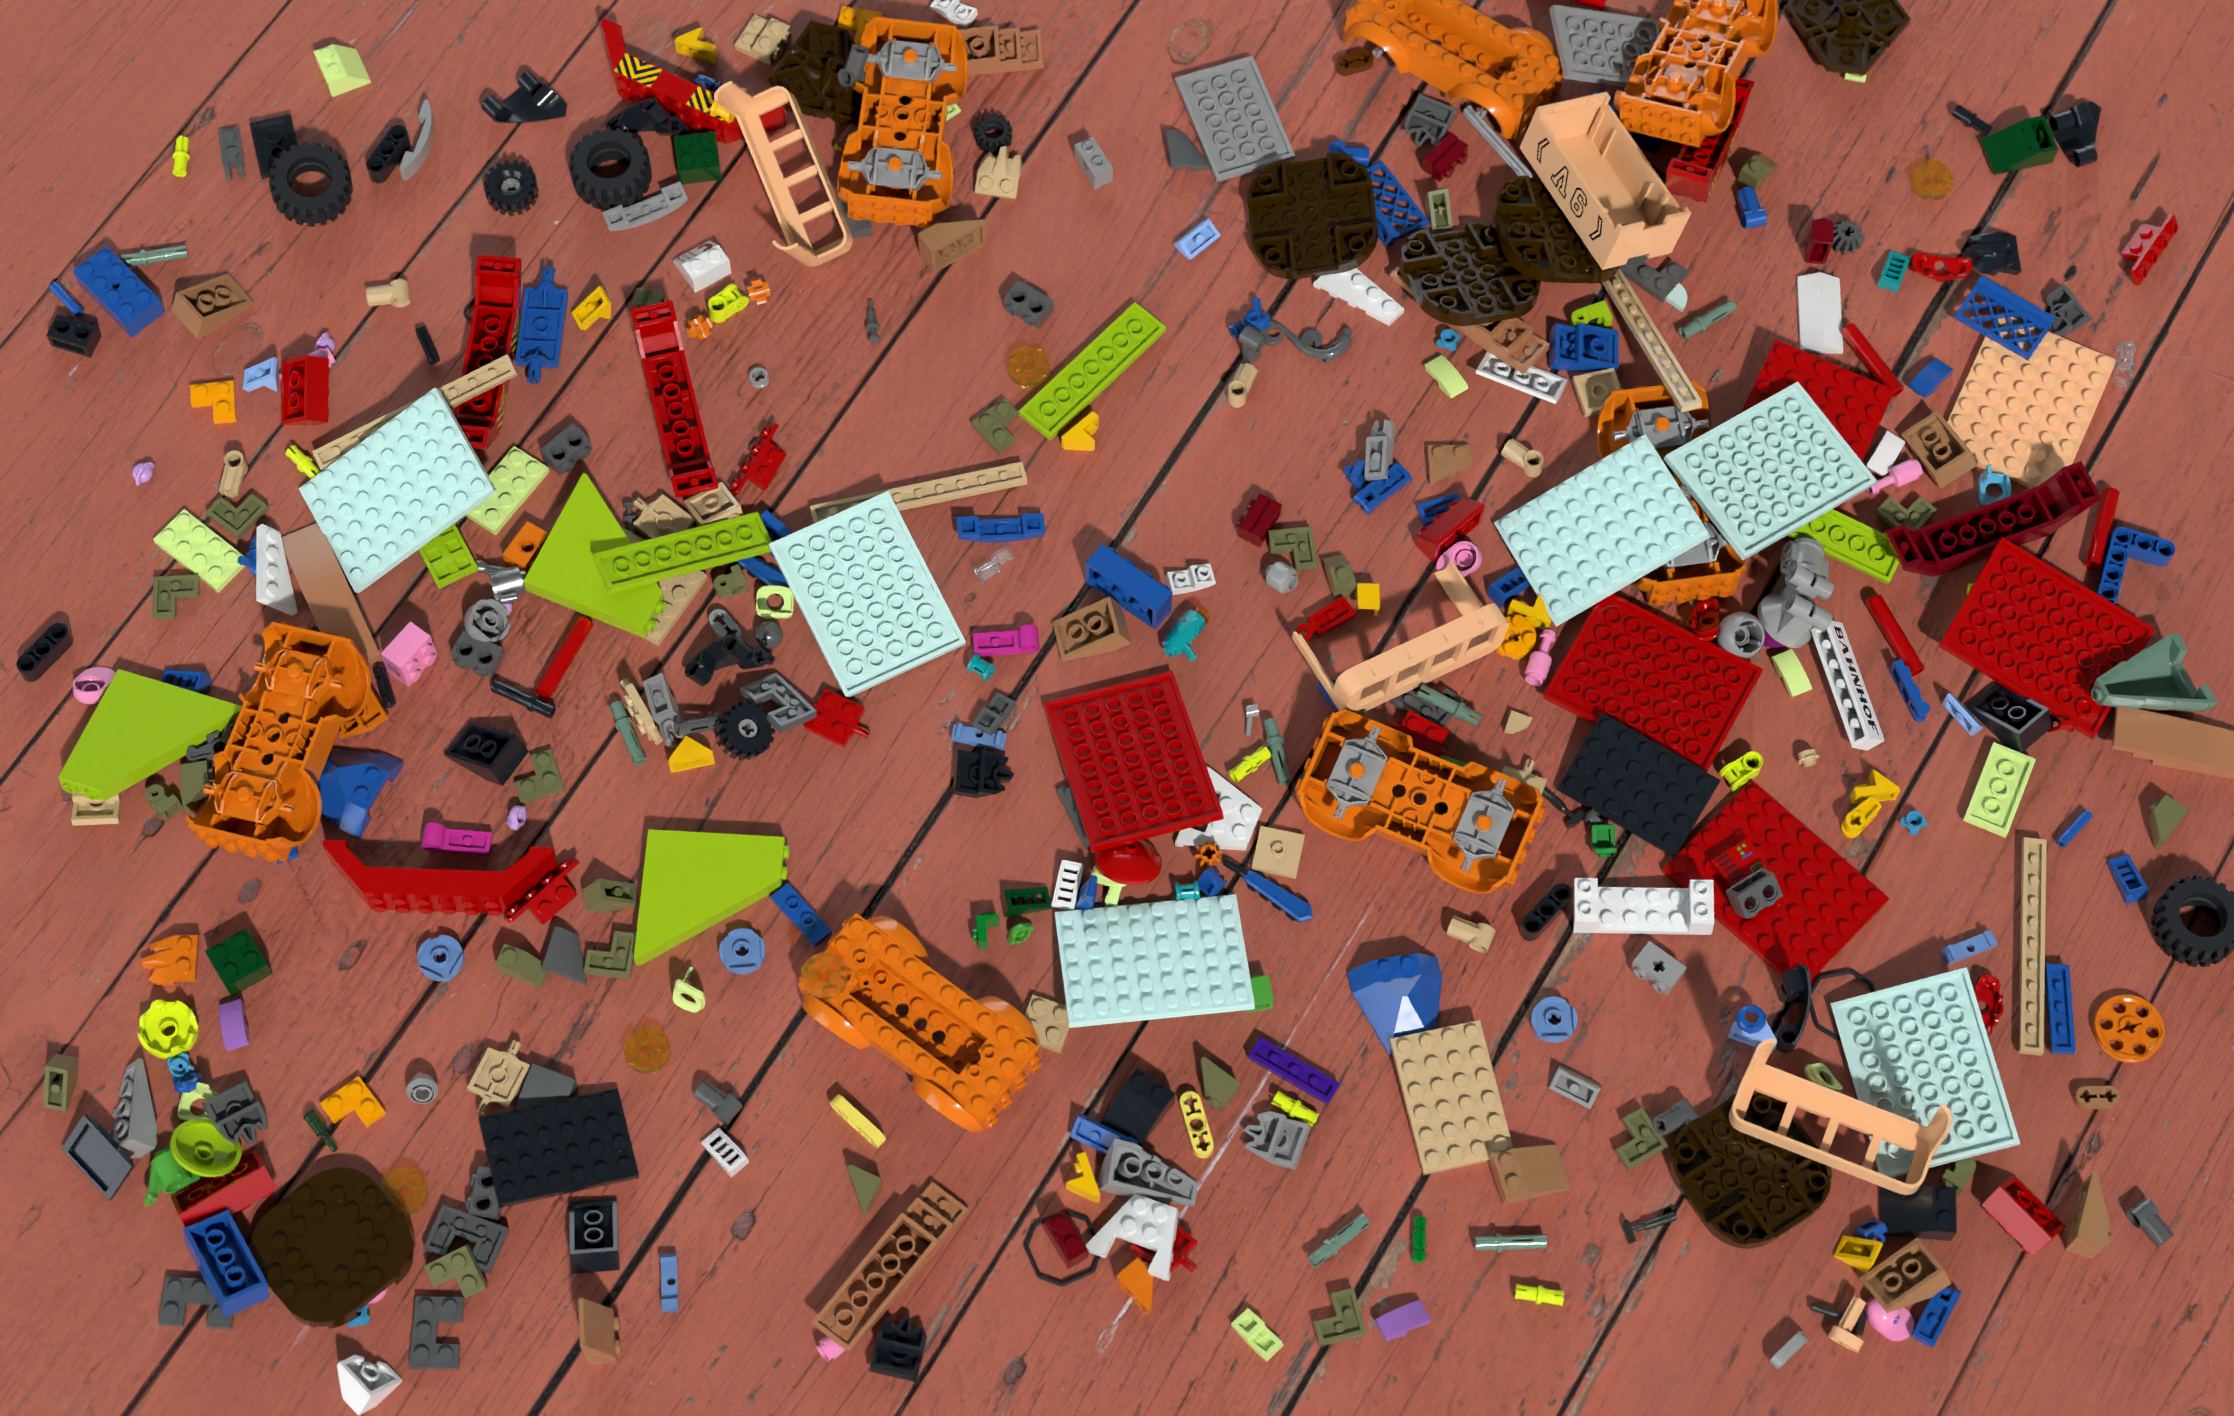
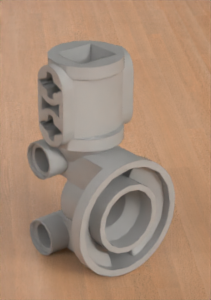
[1757,538,1834,648]

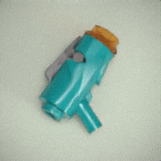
[1162,606,1210,661]

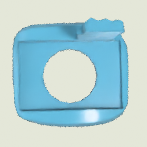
[1978,464,2011,505]

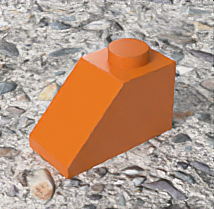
[1116,1258,1154,1317]

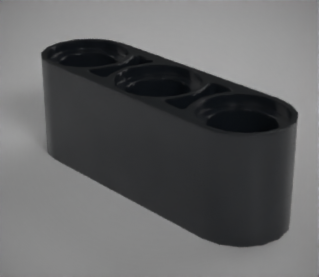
[366,125,411,184]
[16,623,73,682]
[1520,883,1572,941]

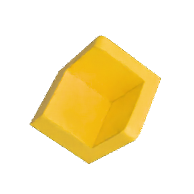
[1356,583,1380,616]

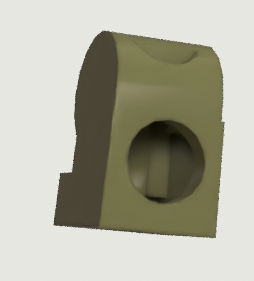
[631,288,666,309]
[713,564,749,599]
[145,784,183,822]
[1938,1157,1976,1195]

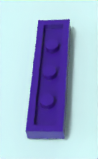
[1248,1037,1340,1105]

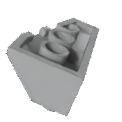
[108,1058,157,1158]
[1098,1138,1198,1206]

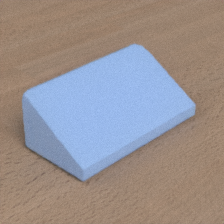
[1174,219,1221,260]
[1942,693,1983,736]

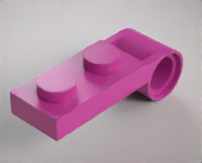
[973,624,1040,657]
[421,823,493,857]

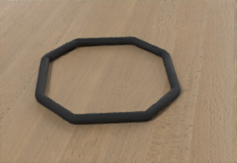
[1810,969,1875,1040]
[1024,1209,1100,1286]

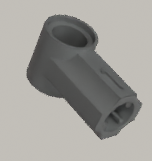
[838,44,869,87]
[1238,325,1267,363]
[694,1080,743,1125]
[1653,1098,1700,1136]
[2126,1197,2174,1248]

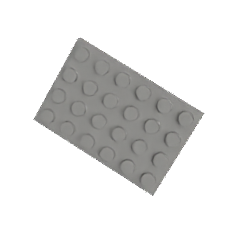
[1549,5,1661,87]
[1175,56,1295,182]

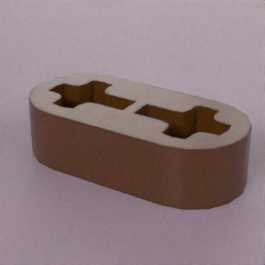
[1336,49,1374,76]

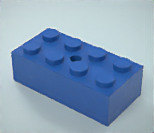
[72,246,165,338]
[1085,544,1173,630]
[183,1210,269,1318]

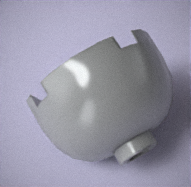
[464,599,510,643]

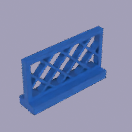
[1366,161,1429,248]
[1954,275,2056,360]

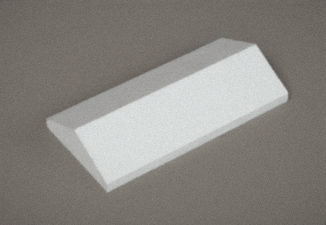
[1797,272,1843,354]
[1476,351,1568,404]

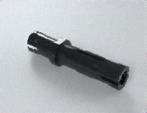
[491,679,556,719]

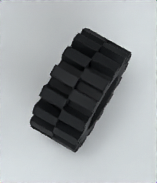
[975,114,1012,155]

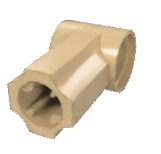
[366,279,410,307]
[1227,363,1258,408]
[1501,439,1543,477]
[219,450,248,498]
[1446,916,1496,953]

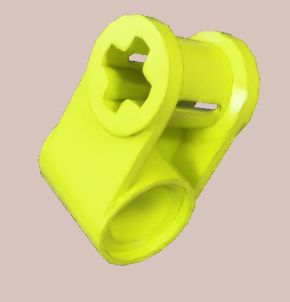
[708,284,749,323]
[1719,751,1763,791]

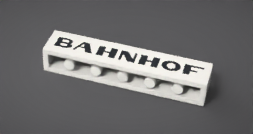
[1810,621,1885,751]

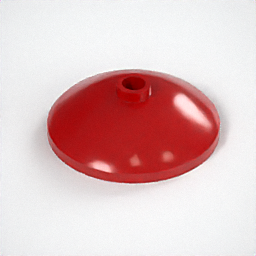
[1094,840,1162,885]

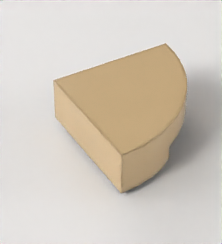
[1504,710,1533,734]

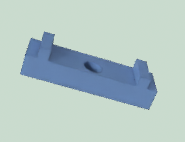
[951,723,1007,751]
[1940,930,1998,966]
[660,1253,679,1312]

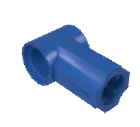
[1328,141,1370,166]
[1737,186,1767,229]

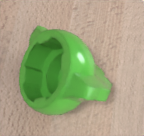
[1007,922,1034,945]

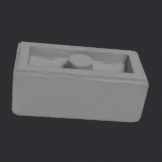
[1549,1065,1602,1109]

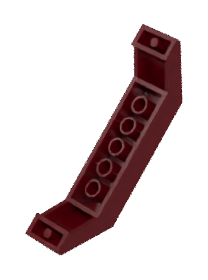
[1884,461,2101,577]

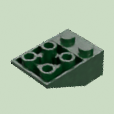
[1980,115,2059,175]

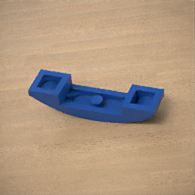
[956,513,1045,543]

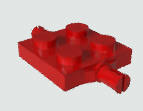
[804,689,871,748]
[1384,710,1455,758]
[1130,1225,1198,1273]

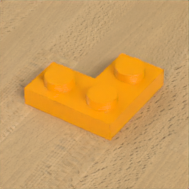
[838,6,883,45]
[190,380,237,424]
[319,1076,386,1127]

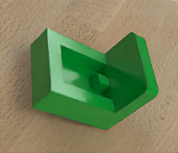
[1591,824,1617,857]
[972,912,999,950]

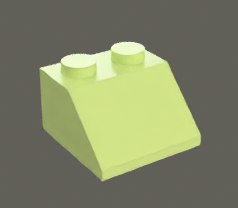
[314,44,371,97]

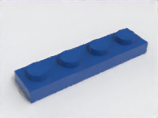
[2045,964,2076,1055]

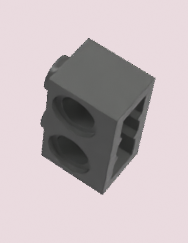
[1004,280,1053,329]
[540,423,593,476]
[450,631,505,679]
[1725,868,1783,919]
[466,1166,503,1222]

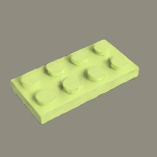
[465,446,550,535]
[153,509,245,593]
[1963,742,2036,838]

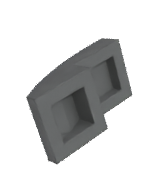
[972,692,1017,736]

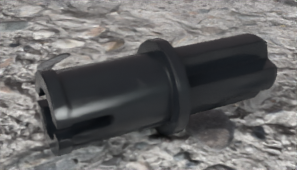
[1952,104,1992,136]

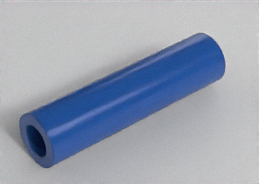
[49,282,84,317]
[2056,810,2093,848]

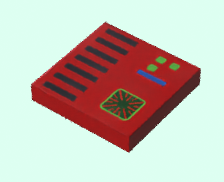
[1710,837,1775,888]

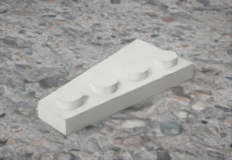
[1313,268,1404,326]
[256,524,298,616]

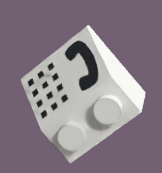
[673,240,731,293]

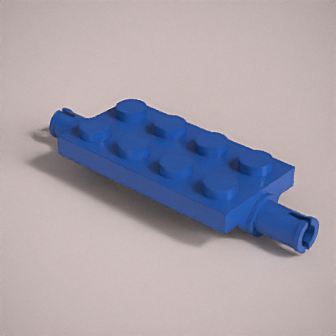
[515,266,569,384]

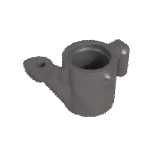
[477,560,526,604]

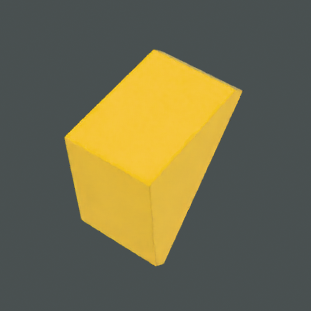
[668,736,715,773]
[1834,1235,1883,1273]

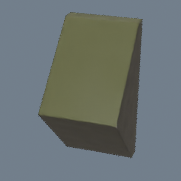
[1424,187,1453,233]
[847,1165,883,1216]

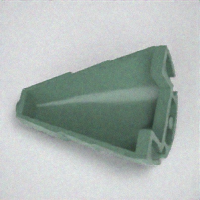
[2091,633,2218,712]

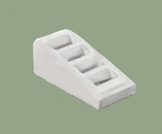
[1051,860,1084,911]
[701,1128,749,1177]

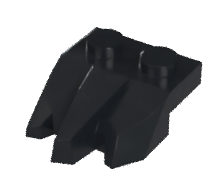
[1964,231,2021,276]
[953,750,1014,798]
[869,1314,927,1382]

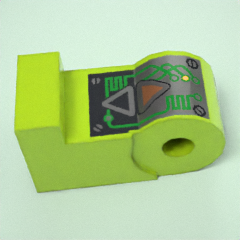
[1570,300,1613,328]

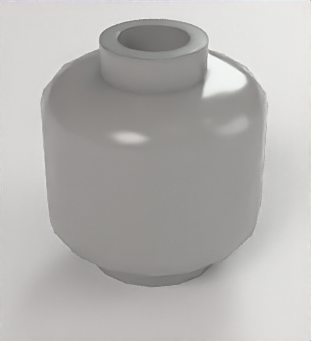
[1265,561,1298,594]

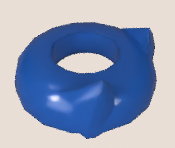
[1736,1004,1767,1034]
[172,1073,204,1093]

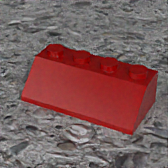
[171,1149,278,1228]

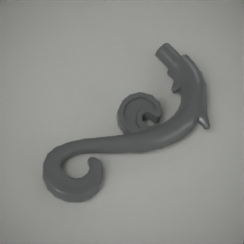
[1259,321,1352,364]

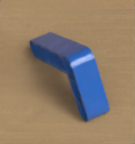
[2095,527,2176,605]

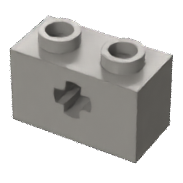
[1074,137,1113,190]
[1630,941,1687,996]

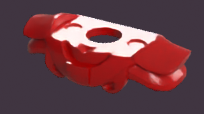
[1909,253,1972,282]
[1689,598,1720,641]
[1974,974,2004,1036]

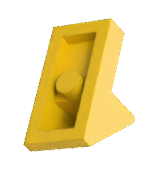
[674,27,718,64]
[571,286,611,330]
[1061,411,1099,451]
[1507,594,1552,631]
[1850,770,1900,804]
[1066,1152,1100,1203]

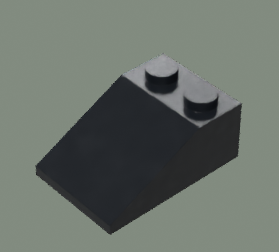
[1968,682,2051,753]
[444,720,529,786]
[1101,1068,1176,1147]
[1879,1185,1957,1241]
[569,1198,620,1274]

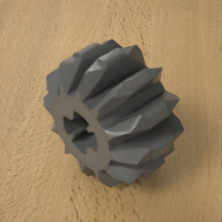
[1832,218,1864,255]

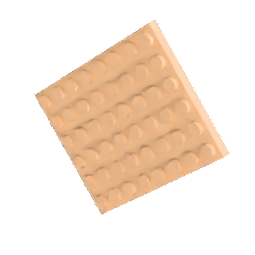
[1947,311,2117,489]

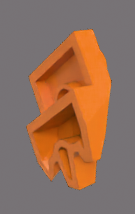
[339,687,390,739]
[140,935,200,986]

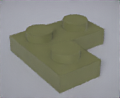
[971,398,1018,455]
[206,494,269,540]
[1875,496,1938,529]
[1268,526,1318,571]
[152,575,200,620]
[514,749,565,805]
[584,931,636,980]
[1615,1107,1668,1171]
[424,1244,489,1299]
[1313,1288,1366,1347]

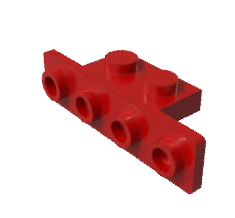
[2122,213,2179,286]
[729,423,787,497]
[504,858,580,925]

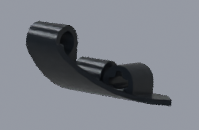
[481,71,567,123]
[605,98,691,136]
[2049,101,2102,168]
[684,634,775,686]
[1775,963,1811,1053]

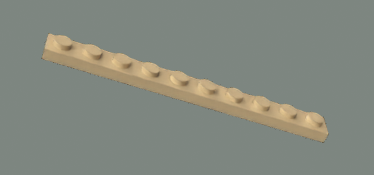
[1602,269,1702,413]
[312,354,518,471]
[810,462,1027,524]
[2018,837,2047,1056]

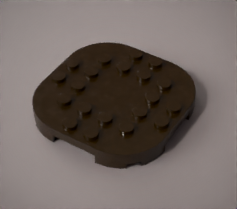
[1247,153,1378,279]
[1492,175,1621,284]
[1399,222,1541,326]
[1669,1091,1832,1249]
[250,1167,416,1328]

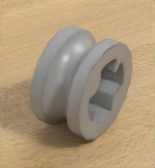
[749,367,769,389]

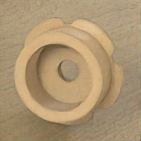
[1798,749,1820,767]

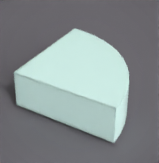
[1665,283,1687,312]

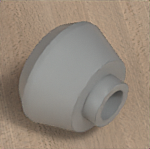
[406,1073,439,1104]

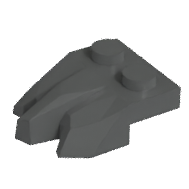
[1404,94,1457,148]
[202,1081,268,1145]

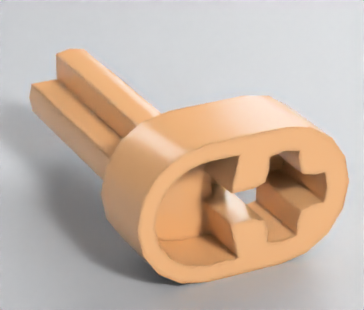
[1828,1296,1866,1353]

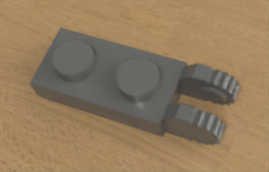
[218,127,245,181]

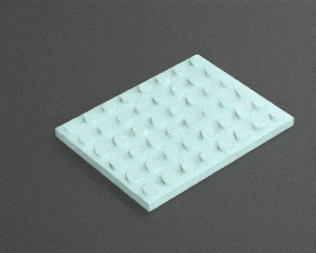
[1664,382,1877,560]
[299,387,497,593]
[1494,434,1710,627]
[769,491,966,699]
[1055,894,1255,1028]
[1831,967,2020,1178]

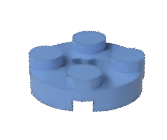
[719,928,766,975]
[417,935,465,982]
[1530,996,1578,1043]

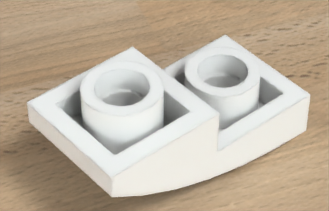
[930,0,978,28]
[1866,431,1905,478]
[1165,564,1216,595]

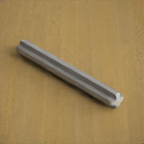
[1463,105,1534,181]

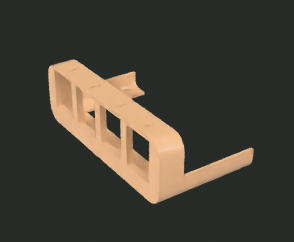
[714,81,853,267]
[1292,560,1509,714]
[1729,1038,1952,1195]

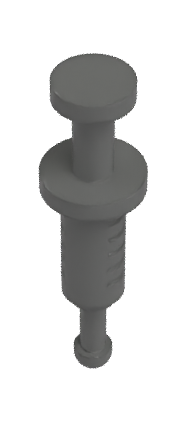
[866,300,880,343]
[623,502,637,535]

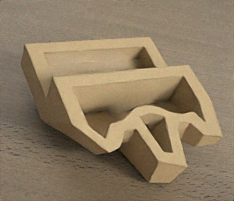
[974,146,1022,200]
[71,793,121,826]

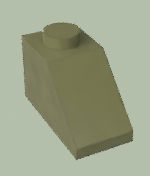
[1737,154,1779,191]
[1322,554,1356,599]
[179,761,215,815]
[2148,794,2189,850]
[582,879,639,913]
[495,944,548,988]
[43,1054,79,1112]
[1200,1056,1241,1112]

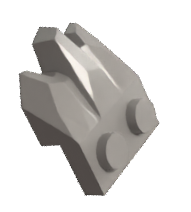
[1243,1111,1311,1170]

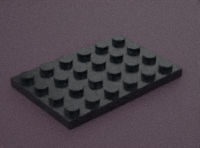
[1557,713,1721,858]
[478,1088,639,1208]

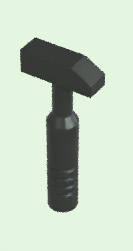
[1542,786,1586,828]
[1622,1211,1677,1245]
[1810,1301,1867,1335]

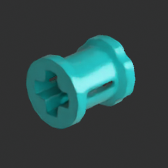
[967,654,996,682]
[1174,880,1200,901]

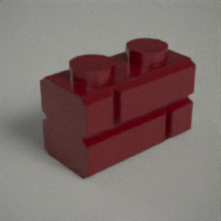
[1421,132,1468,182]
[1805,219,1834,264]
[1236,494,1282,547]
[1044,1211,1089,1269]

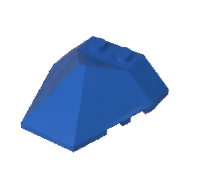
[317,748,404,839]
[1347,953,1442,1056]

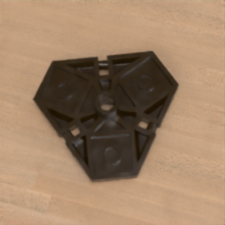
[1784,0,1911,75]
[768,21,863,126]

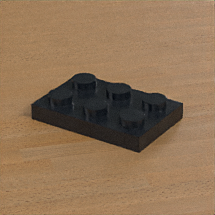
[249,114,298,179]

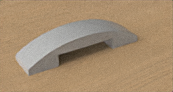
[399,99,435,181]
[602,182,688,231]

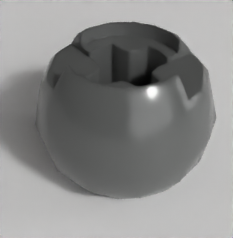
[755,621,783,649]

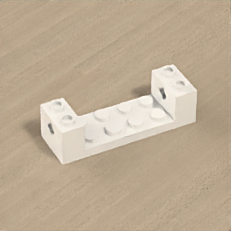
[1573,878,1714,935]

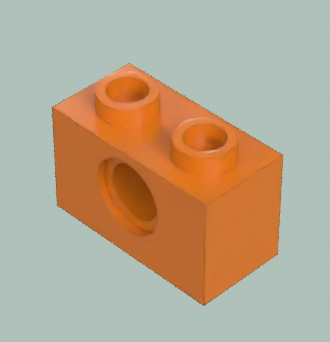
[502,521,549,575]

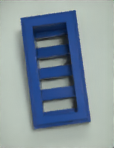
[1486,566,1530,608]
[161,669,211,695]
[2107,854,2148,904]
[1075,875,1098,910]

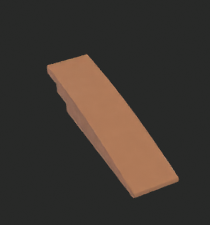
[959,25,1044,75]
[1390,266,1550,374]
[281,523,382,665]
[2112,707,2234,779]
[811,1182,969,1353]

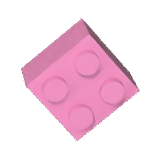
[381,622,437,687]

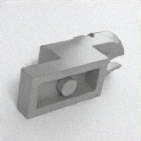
[1364,420,1396,481]
[642,673,687,748]

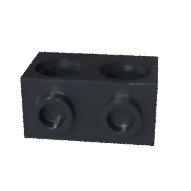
[46,314,101,358]

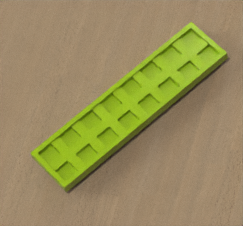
[418,523,479,589]

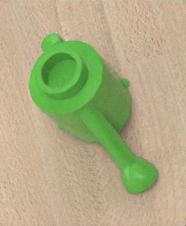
[144,1148,201,1206]

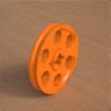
[2093,995,2165,1063]

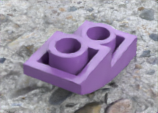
[219,999,249,1051]
[1375,1300,1431,1341]

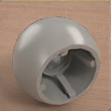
[1716,612,1765,659]

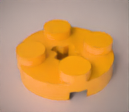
[1495,615,1536,660]

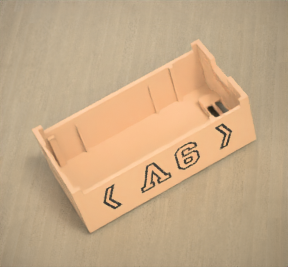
[1520,92,1691,270]

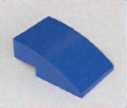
[1549,323,1619,372]

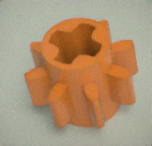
[746,277,771,305]
[685,314,714,340]
[1194,840,1223,868]

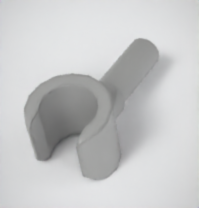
[1245,704,1259,736]

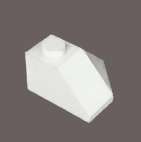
[337,1355,402,1415]

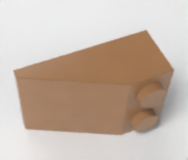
[918,219,986,274]
[171,273,254,339]
[1901,410,1977,489]
[1052,596,1131,661]
[1489,1144,1570,1206]
[2065,1172,2112,1259]
[1859,1238,1951,1313]
[578,1298,621,1365]

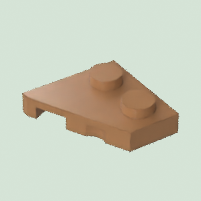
[1427,445,1472,486]

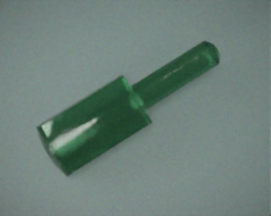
[303,1110,338,1152]

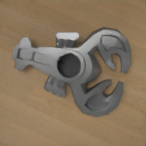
[186,722,236,768]

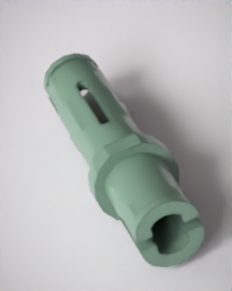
[121,245,188,267]
[1678,299,1737,340]
[1417,684,1483,727]
[609,701,647,766]
[1264,718,1292,785]
[1307,1213,1370,1268]
[1474,1233,1547,1252]

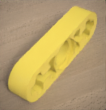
[1180,1091,1214,1158]
[829,1094,886,1148]

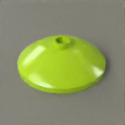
[170,1119,242,1177]

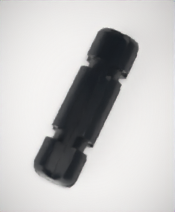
[415,326,440,365]
[373,667,396,708]

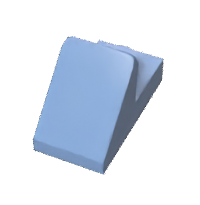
[243,357,279,392]
[1728,1021,1777,1053]

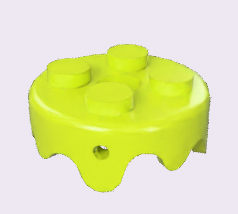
[137,999,199,1059]

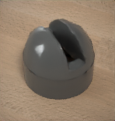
[1584,808,1604,828]

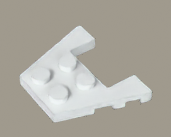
[1175,767,1262,851]
[1086,1194,1179,1282]

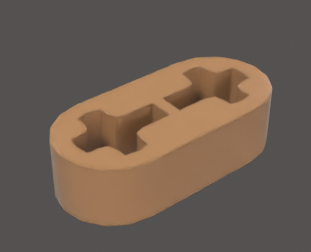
[2073,1086,2120,1110]

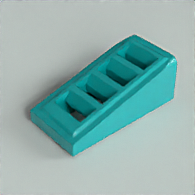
[1877,251,1911,293]

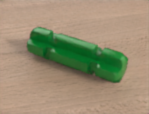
[1412,1216,1427,1263]

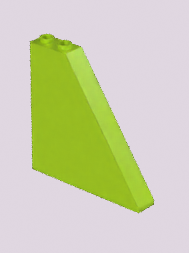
[523,473,666,639]
[58,669,242,801]
[634,829,790,966]

